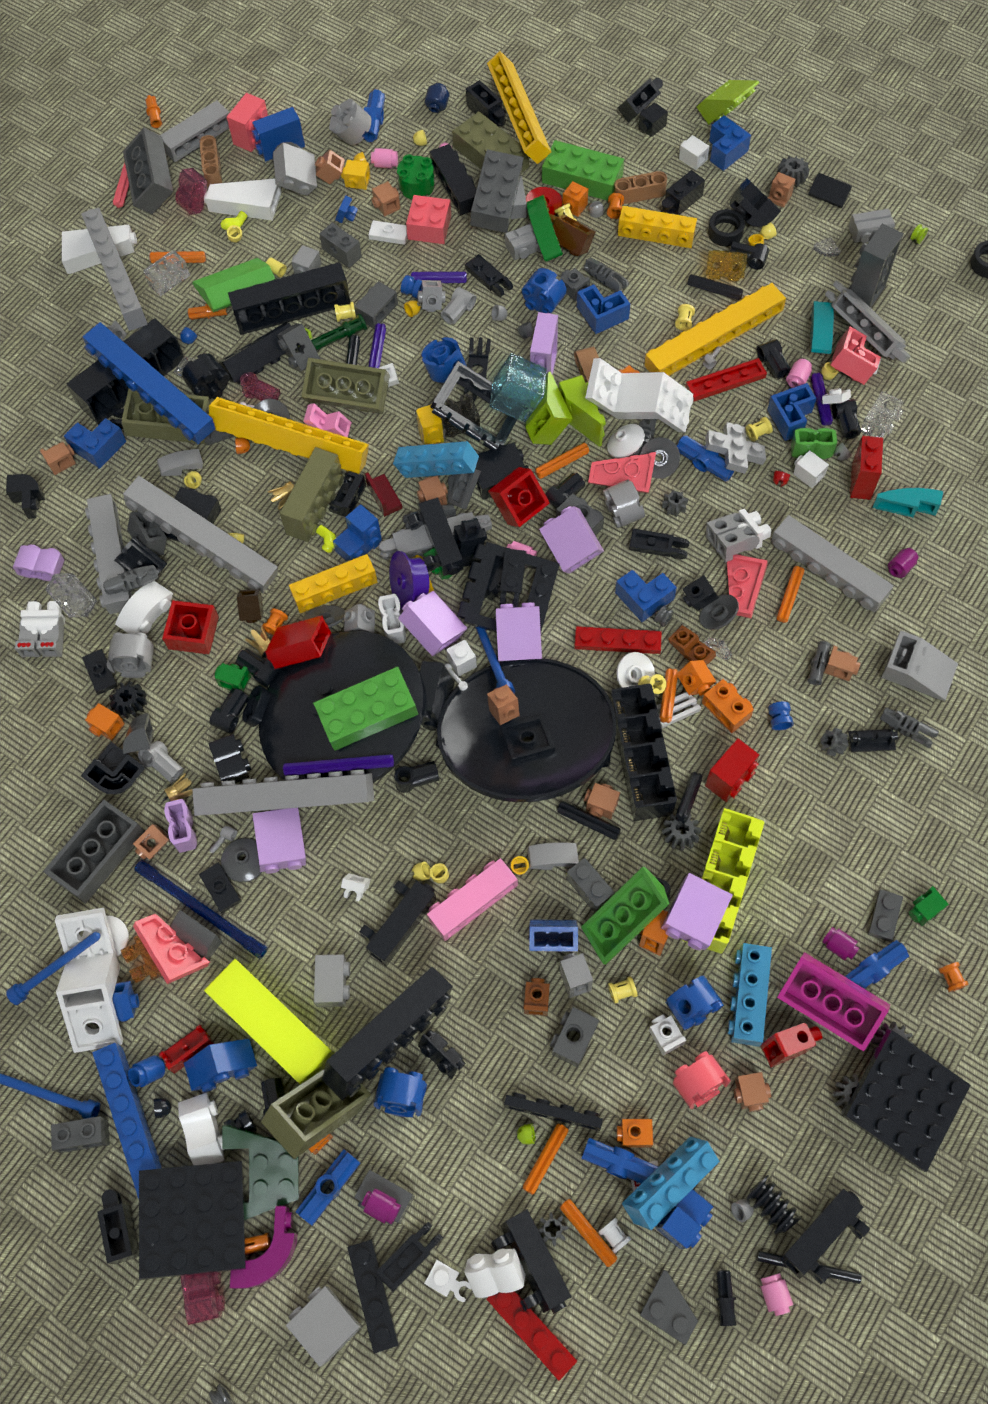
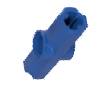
[362,89,385,142]
[677,436,734,482]
[844,940,909,989]
[581,1138,659,1184]
[295,1149,361,1226]

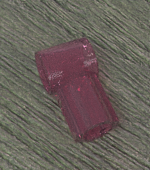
[240,372,280,401]

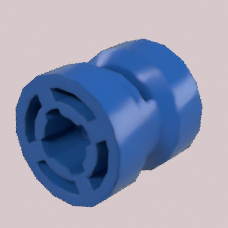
[400,275,422,299]
[768,701,794,730]

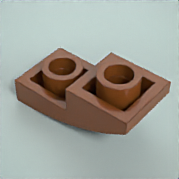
[668,625,716,665]

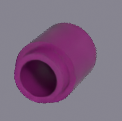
[888,548,919,578]
[822,927,860,961]
[361,1188,401,1225]

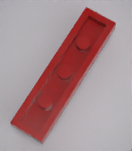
[685,358,767,402]
[575,626,662,654]
[486,1291,577,1381]

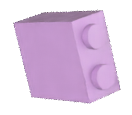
[539,506,604,574]
[398,591,467,657]
[496,603,542,661]
[252,808,306,874]
[661,873,732,951]

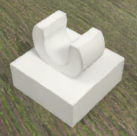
[341,874,370,901]

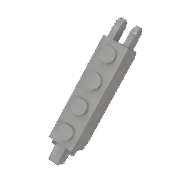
[825,280,911,363]
[379,512,492,559]

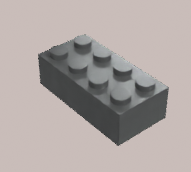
[123,127,173,215]
[470,150,524,233]
[849,223,904,308]
[43,800,144,904]

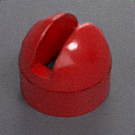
[773,470,790,487]

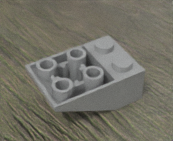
[881,630,958,701]

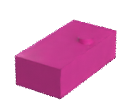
[777,952,890,1052]

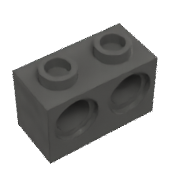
[51,1116,110,1153]

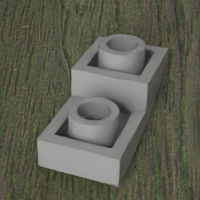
[157,449,203,476]
[527,843,579,870]

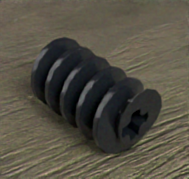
[746,1175,802,1235]

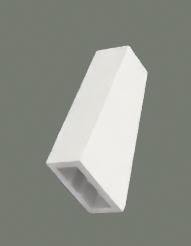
[204,179,282,220]
[62,225,137,274]

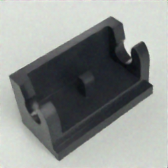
[329,471,366,517]
[114,537,167,581]

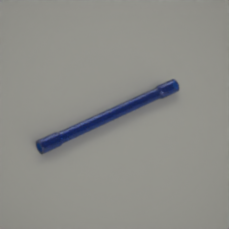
[134,860,268,959]

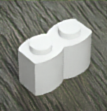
[378,594,406,644]
[464,1249,526,1298]

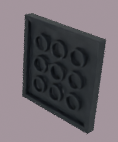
[842,1029,971,1172]
[139,1161,246,1280]

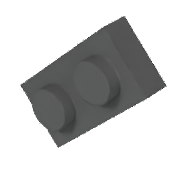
[868,889,903,942]

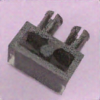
[441,394,480,439]

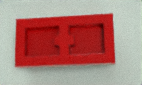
[159,1024,214,1074]

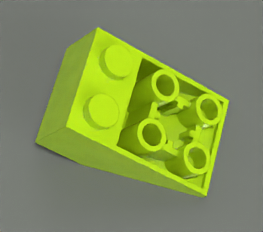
[696,80,760,125]
[525,372,573,445]
[559,375,606,447]

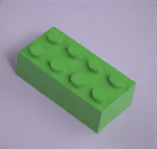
[542,140,624,201]
[314,667,419,751]

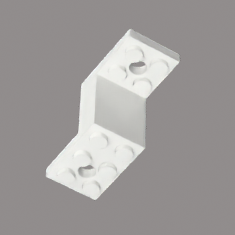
[585,358,693,432]
[55,908,123,1053]

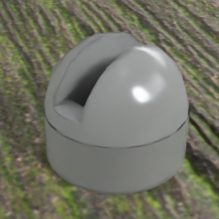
[589,200,604,218]
[491,305,508,321]
[834,442,852,461]
[731,1199,754,1223]

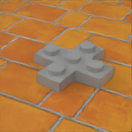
[705,422,766,474]

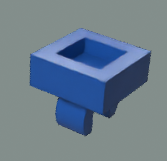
[335,195,358,223]

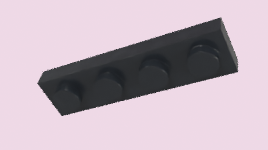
[504,1092,603,1131]
[347,1239,399,1354]

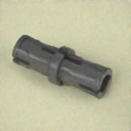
[808,641,832,686]

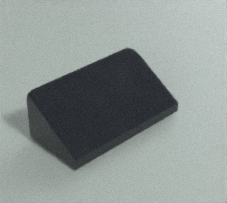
[808,173,852,208]

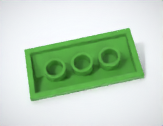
[192,258,275,312]
[581,867,669,965]

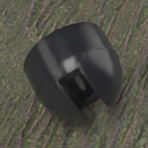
[154,1098,172,1119]

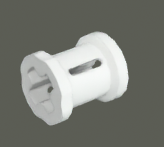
[598,1218,631,1253]

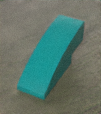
[810,301,834,354]
[872,488,944,518]

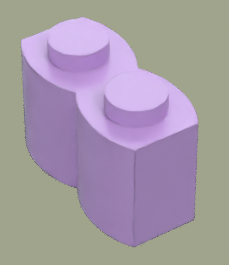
[13,544,64,582]
[164,799,197,853]

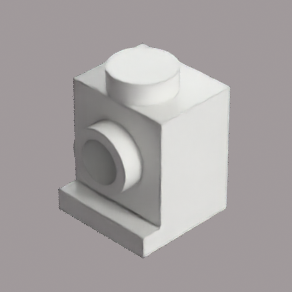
[649,1014,686,1056]

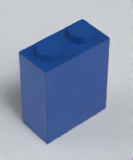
[252,107,305,162]
[529,919,578,951]

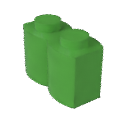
[791,428,837,459]

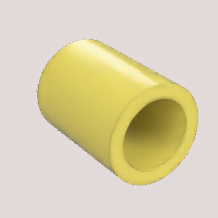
[266,258,287,277]

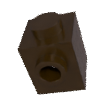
[237,589,264,623]

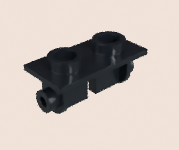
[848,729,898,752]
[418,1030,466,1080]

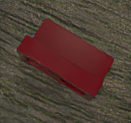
[365,472,403,517]

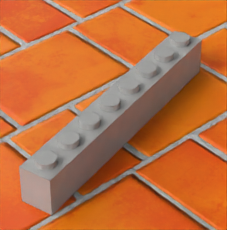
[81,207,148,331]
[123,475,278,593]
[192,769,374,816]

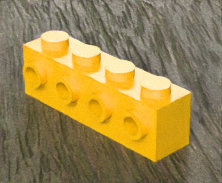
[618,206,697,248]
[289,554,378,613]

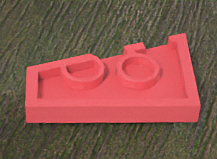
[588,452,656,493]
[727,554,768,618]
[133,914,210,984]

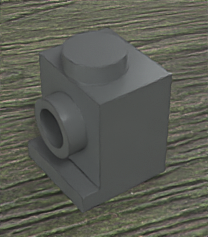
[560,268,590,302]

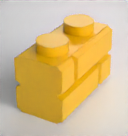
[416,404,444,445]

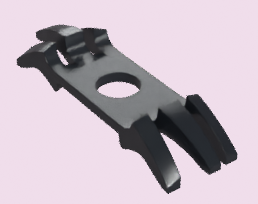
[463,337,491,401]

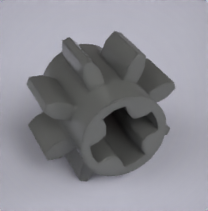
[662,490,688,517]
[820,728,849,757]
[538,1212,569,1247]

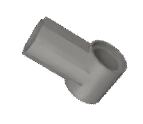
[441,287,477,325]
[138,741,184,783]

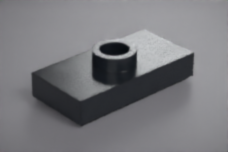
[82,649,118,695]
[199,862,242,914]

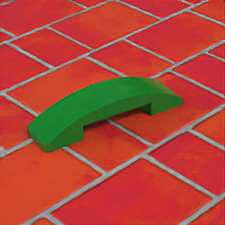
[526,194,563,262]

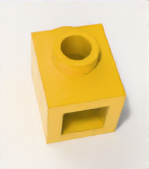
[341,160,370,190]

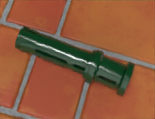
[311,314,367,351]

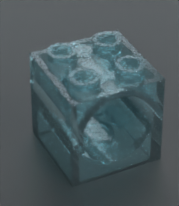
[490,353,547,422]

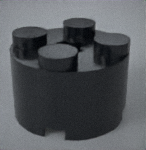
[182,353,230,400]

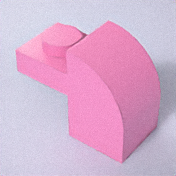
[303,403,352,438]

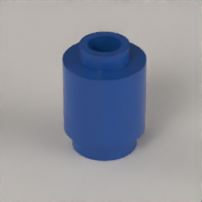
[128,1055,165,1087]

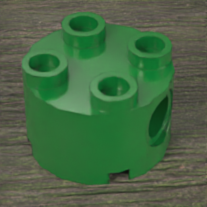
[397,154,435,200]

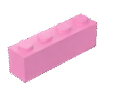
[427,858,518,941]

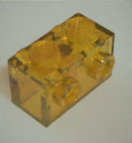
[705,249,748,281]

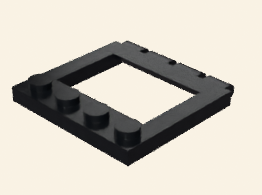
[430,361,525,452]
[457,542,560,633]

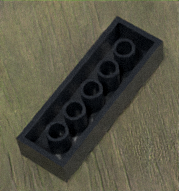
[228,262,350,335]
[322,967,453,1101]

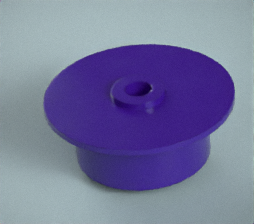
[389,551,429,610]

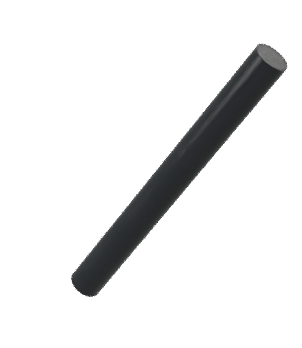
[757,1250,862,1284]

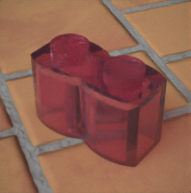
[175,168,208,215]
[181,1272,225,1325]

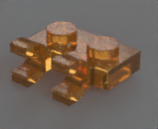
[120,935,162,983]

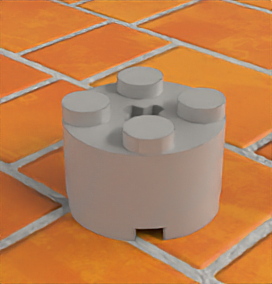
[329,99,371,145]
[603,479,645,528]
[107,632,154,678]

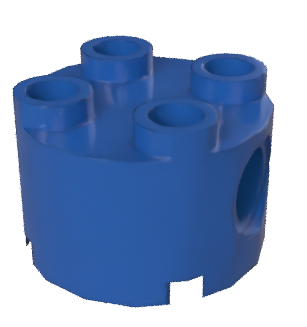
[522,268,567,313]
[421,337,467,383]
[665,976,724,1031]
[373,1067,427,1117]

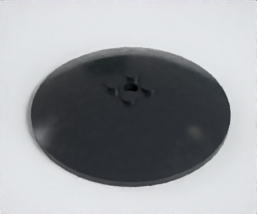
[259,631,425,783]
[437,658,616,802]

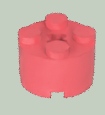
[673,1051,731,1109]

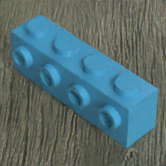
[393,441,479,478]
[727,943,772,1047]
[622,1137,720,1230]

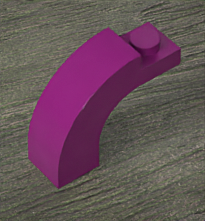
[230,1206,298,1289]

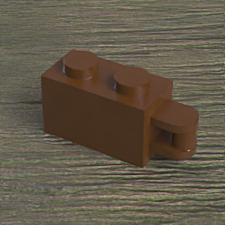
[550,214,596,256]

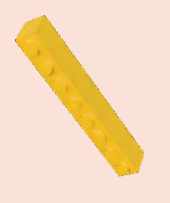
[487,51,551,164]
[644,283,786,376]
[209,397,369,474]

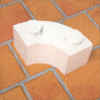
[115,581,173,634]
[178,1093,225,1165]

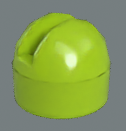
[517,1123,536,1145]

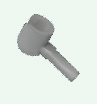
[703,346,721,370]
[209,826,237,854]

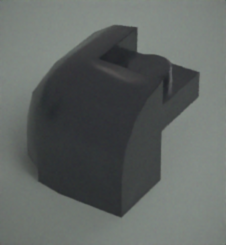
[729,178,781,227]
[81,742,146,795]

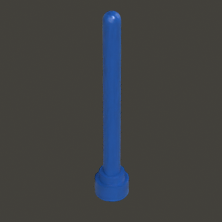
[475,627,515,694]
[6,932,101,1005]
[0,1073,101,1119]

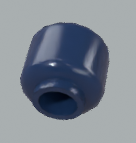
[425,83,450,113]

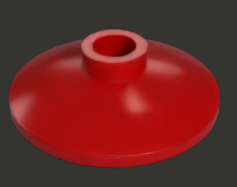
[526,187,562,215]

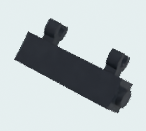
[407,497,464,576]
[359,880,437,967]
[780,1189,870,1285]
[491,1209,572,1314]

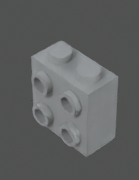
[273,142,317,196]
[286,1286,362,1367]

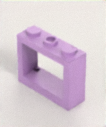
[530,312,558,389]

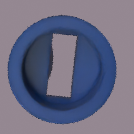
[180,327,198,344]

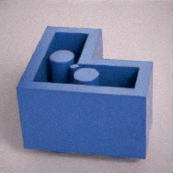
[709,115,751,171]
[577,285,631,334]
[767,383,816,441]
[64,418,127,469]
[333,504,382,562]
[615,570,677,622]
[184,1039,257,1092]
[655,1189,713,1249]

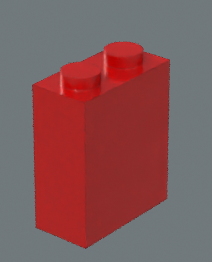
[850,435,883,500]
[265,615,331,669]

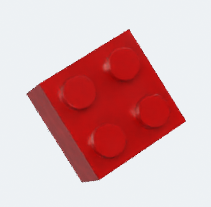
[488,467,550,527]
[162,600,219,655]
[705,738,760,802]

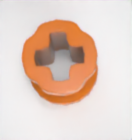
[607,193,624,219]
[261,608,288,635]
[938,962,969,992]

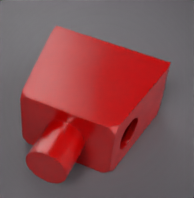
[760,1023,822,1068]

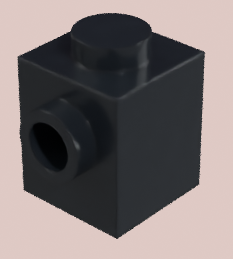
[639,102,668,137]
[683,575,719,612]

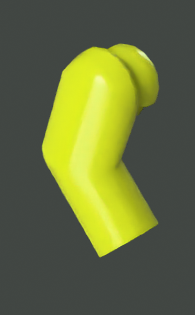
[221,211,247,230]
[316,525,336,553]

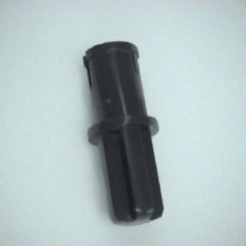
[715,1270,737,1326]

